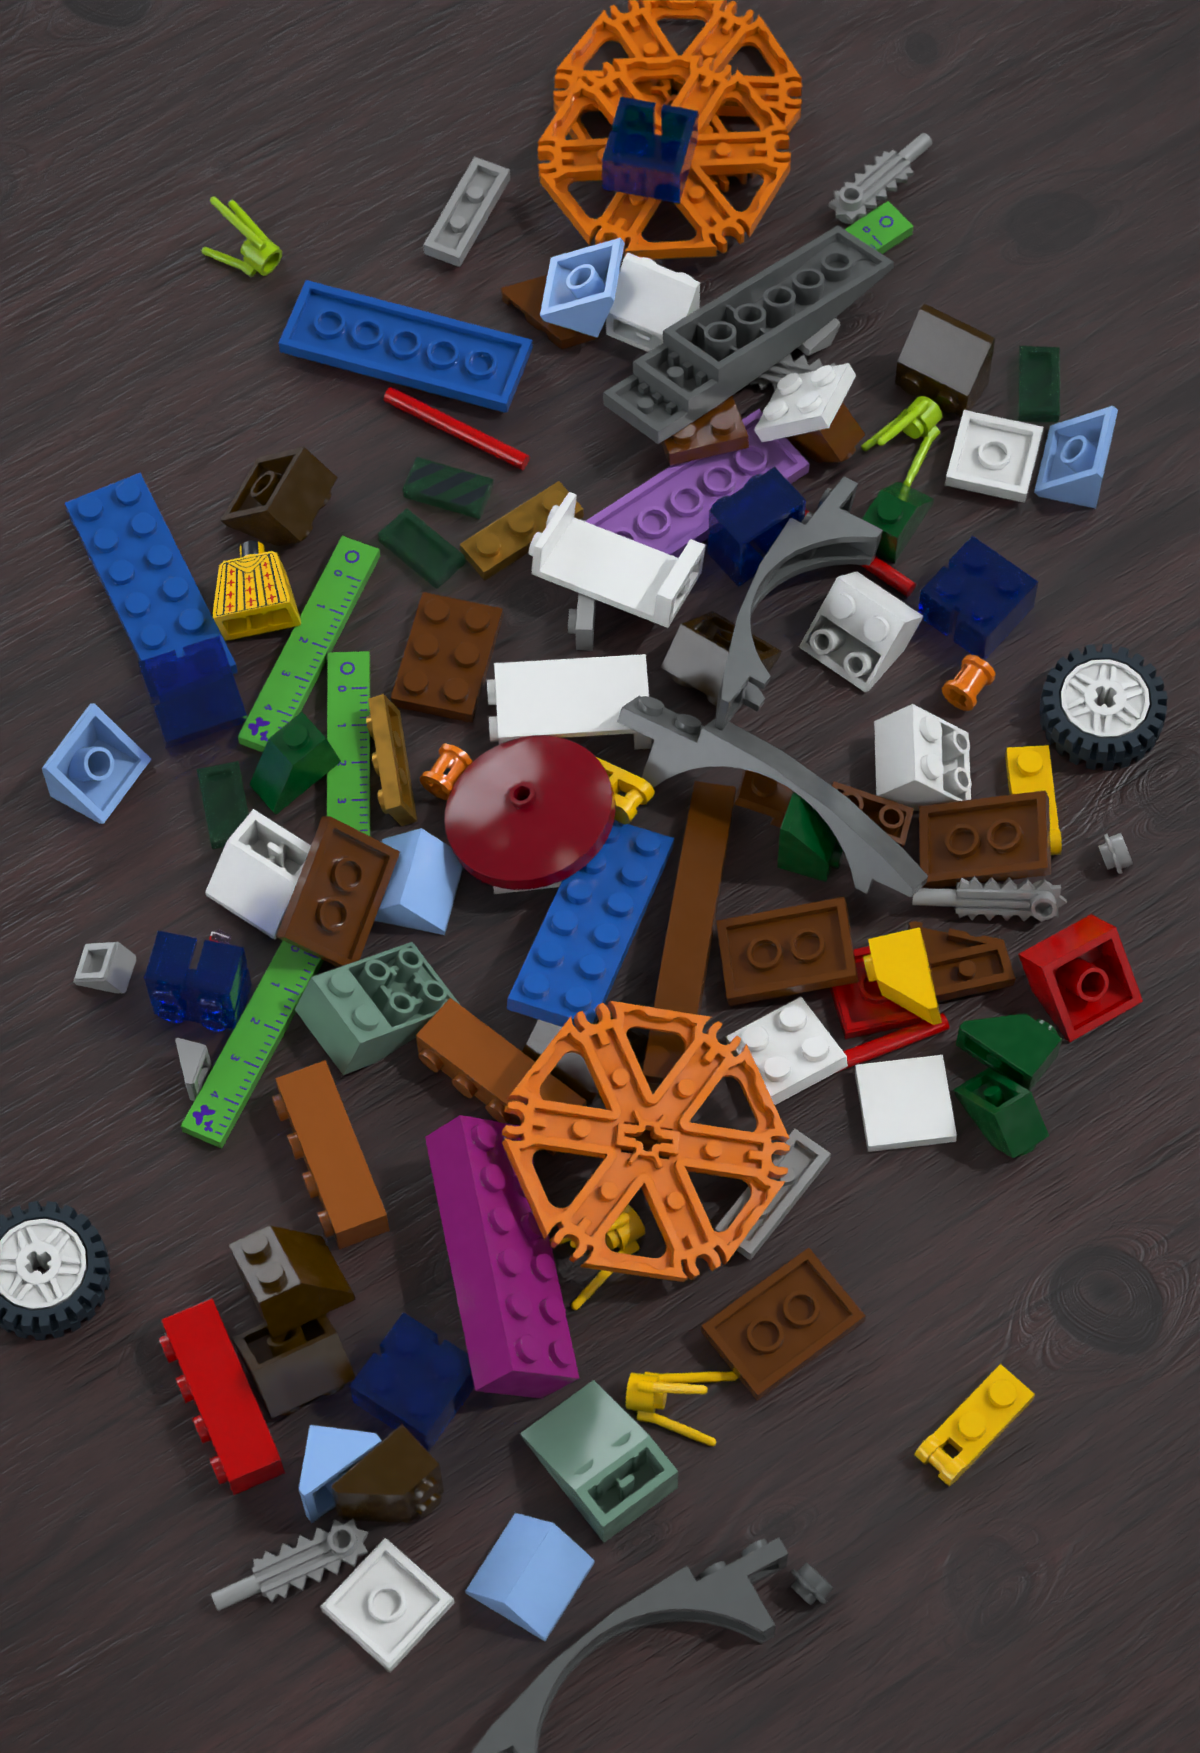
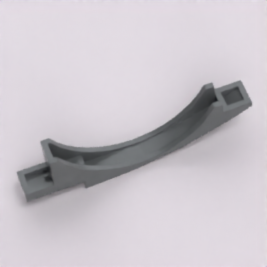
[715,476,883,730]
[617,696,928,897]
[471,1538,788,1753]

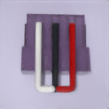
[209,929,232,950]

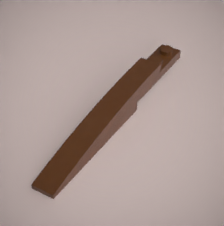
[630,781,737,1159]

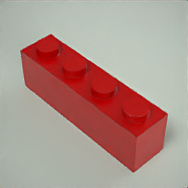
[158,1298,285,1495]

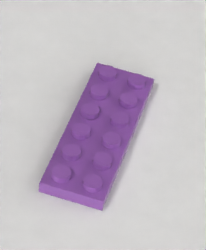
[585,409,809,558]

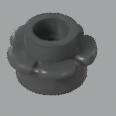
[791,1562,834,1605]

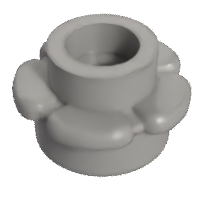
[1098,833,1133,874]

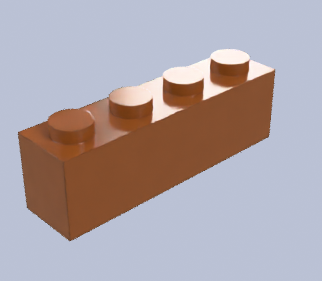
[416,998,587,1156]
[272,1060,390,1250]

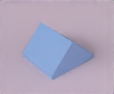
[540,238,624,338]
[1034,406,1118,509]
[42,703,151,824]
[374,828,463,935]
[299,1425,381,1523]
[465,1513,595,1641]

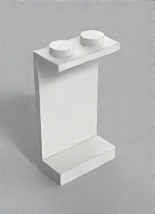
[529,492,706,628]
[487,654,651,749]

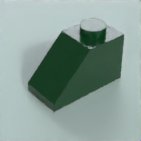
[862,481,934,564]
[249,712,341,815]
[777,792,844,882]
[956,1014,1062,1091]
[953,1068,1049,1158]

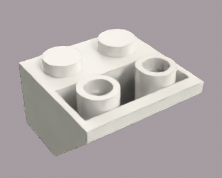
[606,253,700,352]
[799,571,923,692]
[874,704,972,811]
[205,809,311,940]

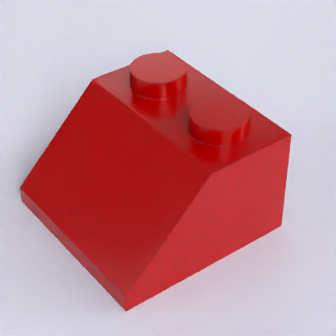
[1018,914,1143,1042]

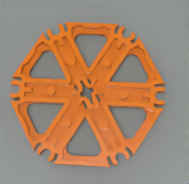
[553,0,802,192]
[538,55,791,259]
[502,1001,790,1282]

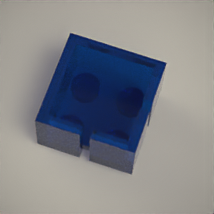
[602,97,698,203]
[708,467,806,587]
[918,535,1038,660]
[138,636,247,749]
[144,931,252,1031]
[350,1312,475,1452]

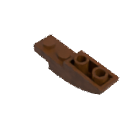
[734,769,914,848]

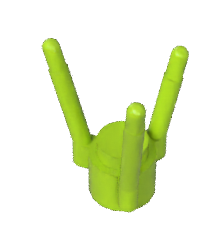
[202,197,282,277]
[861,396,942,487]

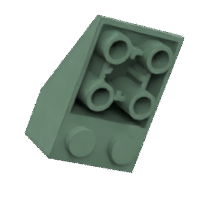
[295,942,459,1075]
[520,1380,678,1543]

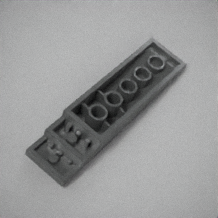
[603,226,894,444]

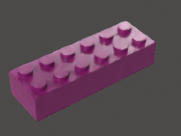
[425,1115,579,1399]

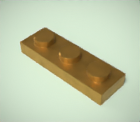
[460,481,584,581]
[366,694,417,826]

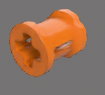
[942,655,996,711]
[420,743,473,800]

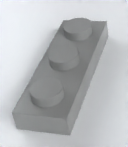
[424,157,510,267]
[715,1128,831,1261]

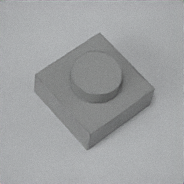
[568,593,596,651]

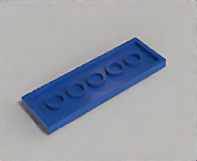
[278,280,533,413]
[65,473,238,704]
[507,820,674,1032]

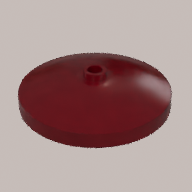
[444,736,616,890]

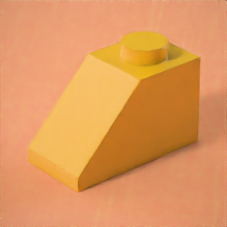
[863,927,942,1025]

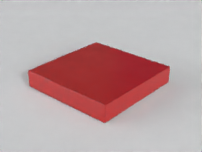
[830,946,924,1040]

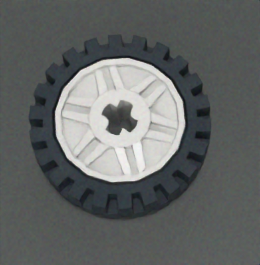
[1039,644,1168,771]
[0,1201,111,1340]

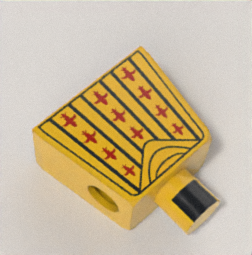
[213,541,301,641]

